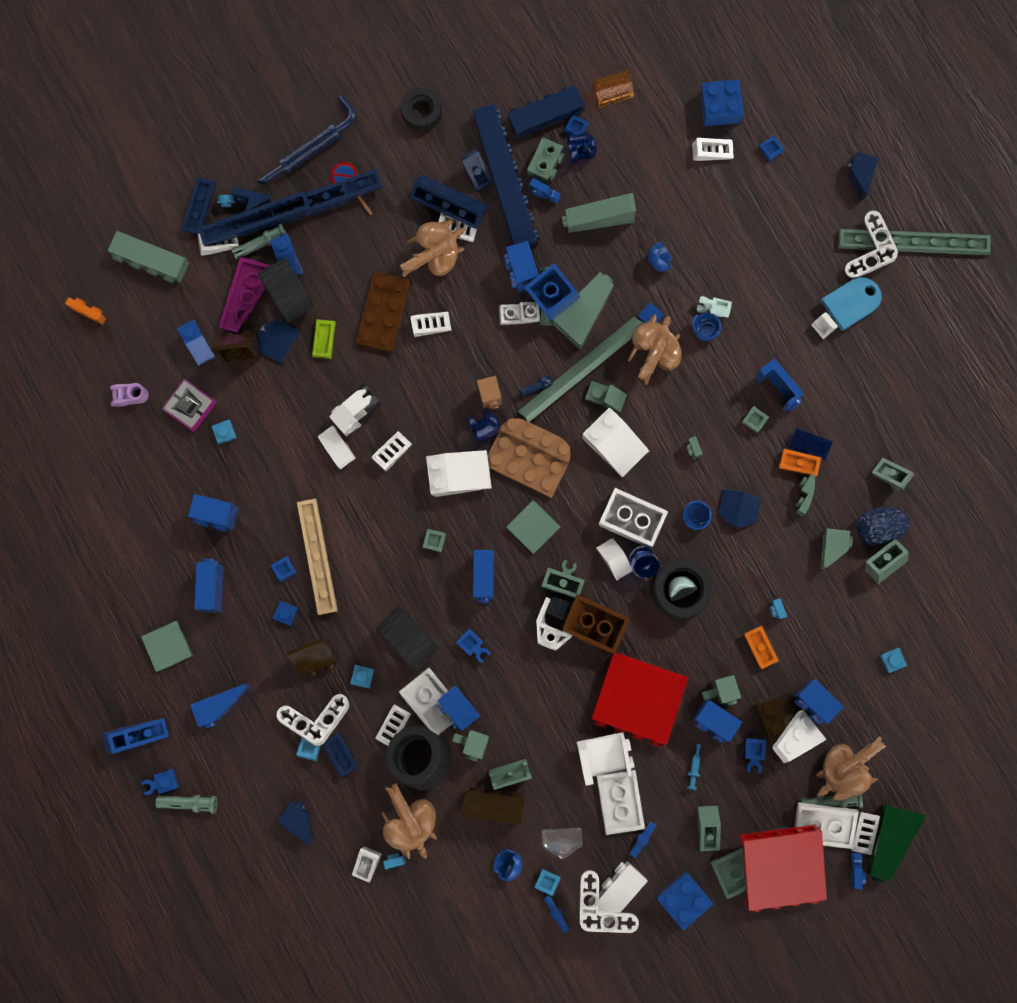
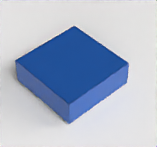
[564,114,589,140]
[758,136,785,162]
[637,302,664,323]
[270,556,297,582]

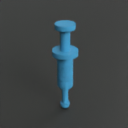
[687,744,701,790]

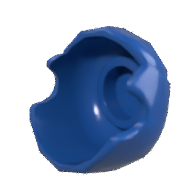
[648,242,672,272]
[692,312,721,341]
[683,500,712,530]
[493,849,523,881]

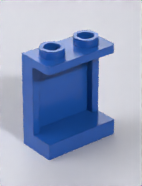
[754,358,804,413]

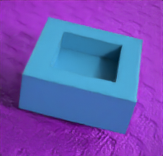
[212,420,237,445]
[769,598,787,620]
[880,648,907,673]
[350,665,374,688]
[296,738,321,761]
[383,853,406,869]
[534,869,561,896]

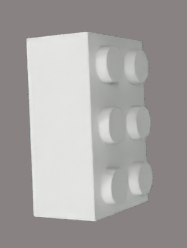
[598,488,668,549]
[588,861,648,927]

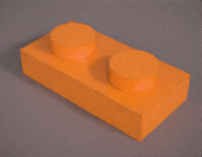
[65,297,106,325]
[779,449,821,477]
[743,626,779,670]

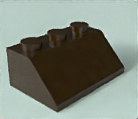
[753,692,798,761]
[462,787,524,824]

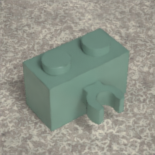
[542,560,585,599]
[702,675,741,706]
[453,730,490,762]

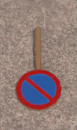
[331,162,372,215]

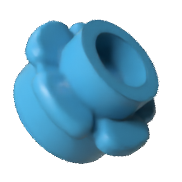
[217,195,235,207]

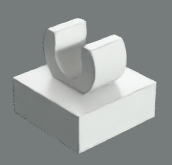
[811,312,838,339]

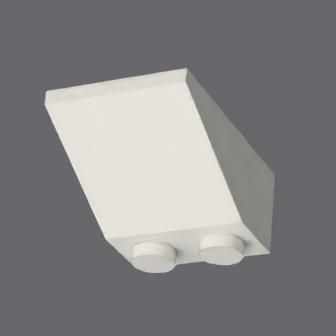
[582,407,649,478]
[426,450,492,497]

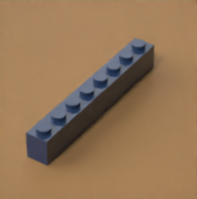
[473,104,540,249]

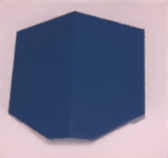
[258,320,301,364]
[718,489,761,528]

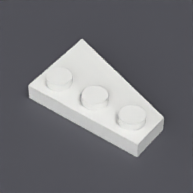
[772,710,826,763]

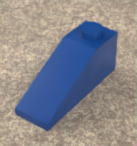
[190,684,250,729]
[102,718,169,754]

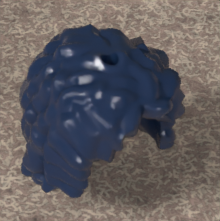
[856,507,910,546]

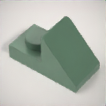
[585,381,627,413]
[872,458,914,491]

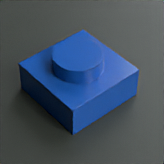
[273,601,299,626]

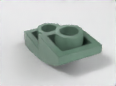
[796,474,815,516]

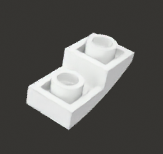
[499,302,540,325]
[318,425,355,469]

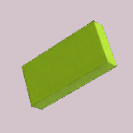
[312,319,336,359]

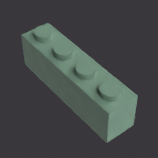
[108,231,189,283]

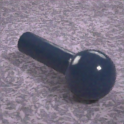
[519,376,553,397]

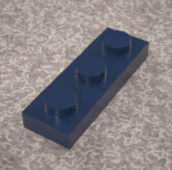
[181,177,217,235]

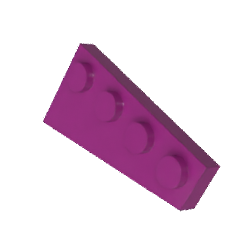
[219,257,271,334]

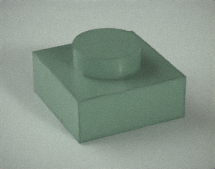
[742,406,769,433]
[685,436,703,459]
[423,529,446,553]

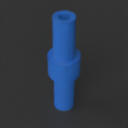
[629,821,657,859]
[543,895,570,934]

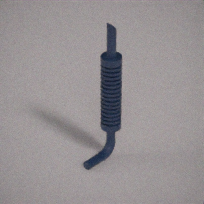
[257,95,356,184]

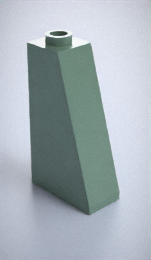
[562,193,636,233]
[553,272,614,350]

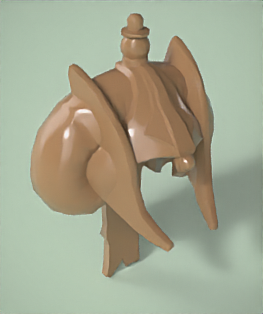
[400,220,466,277]
[628,315,682,385]
[816,736,886,800]
[381,783,437,859]

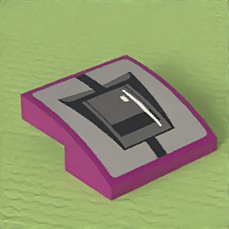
[162,379,216,432]

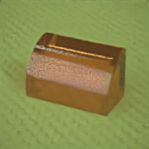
[592,70,634,108]

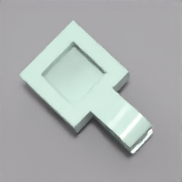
[697,296,732,318]

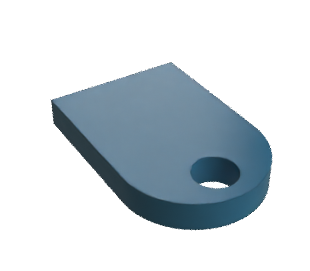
[820,277,882,331]

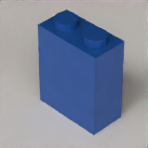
[473,550,494,604]
[195,559,223,612]

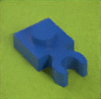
[529,178,561,204]
[456,629,491,663]
[744,738,766,774]
[141,769,179,795]
[851,853,866,889]

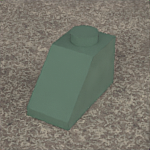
[820,528,853,569]
[697,806,721,852]

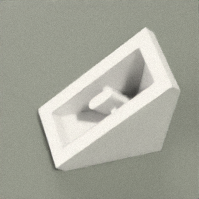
[596,538,633,581]
[352,846,382,883]

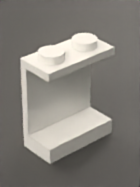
[577,732,634,786]

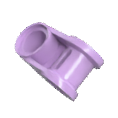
[110,383,149,407]

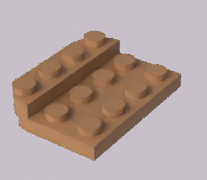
[488,418,571,498]

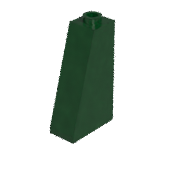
[867,804,925,883]

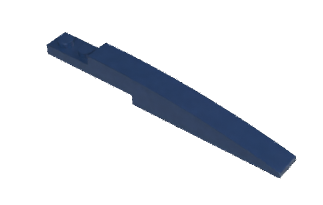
[198,169,383,246]

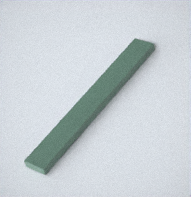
[838,229,991,255]
[518,317,643,422]

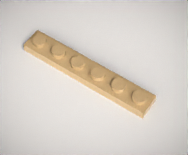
[297,499,338,615]

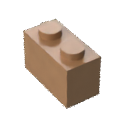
[477,376,502,411]

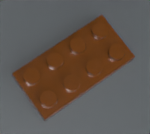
[356,271,411,353]

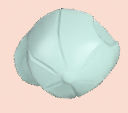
[668,576,698,601]

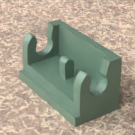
[489,759,532,790]

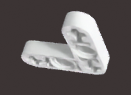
[845,211,898,279]
[277,694,349,746]
[580,870,639,933]

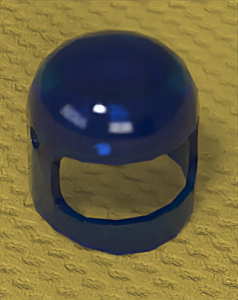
[567,133,597,164]
[466,410,501,443]
[628,545,660,579]

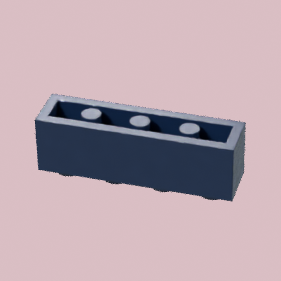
[508,85,585,140]
[409,175,489,229]

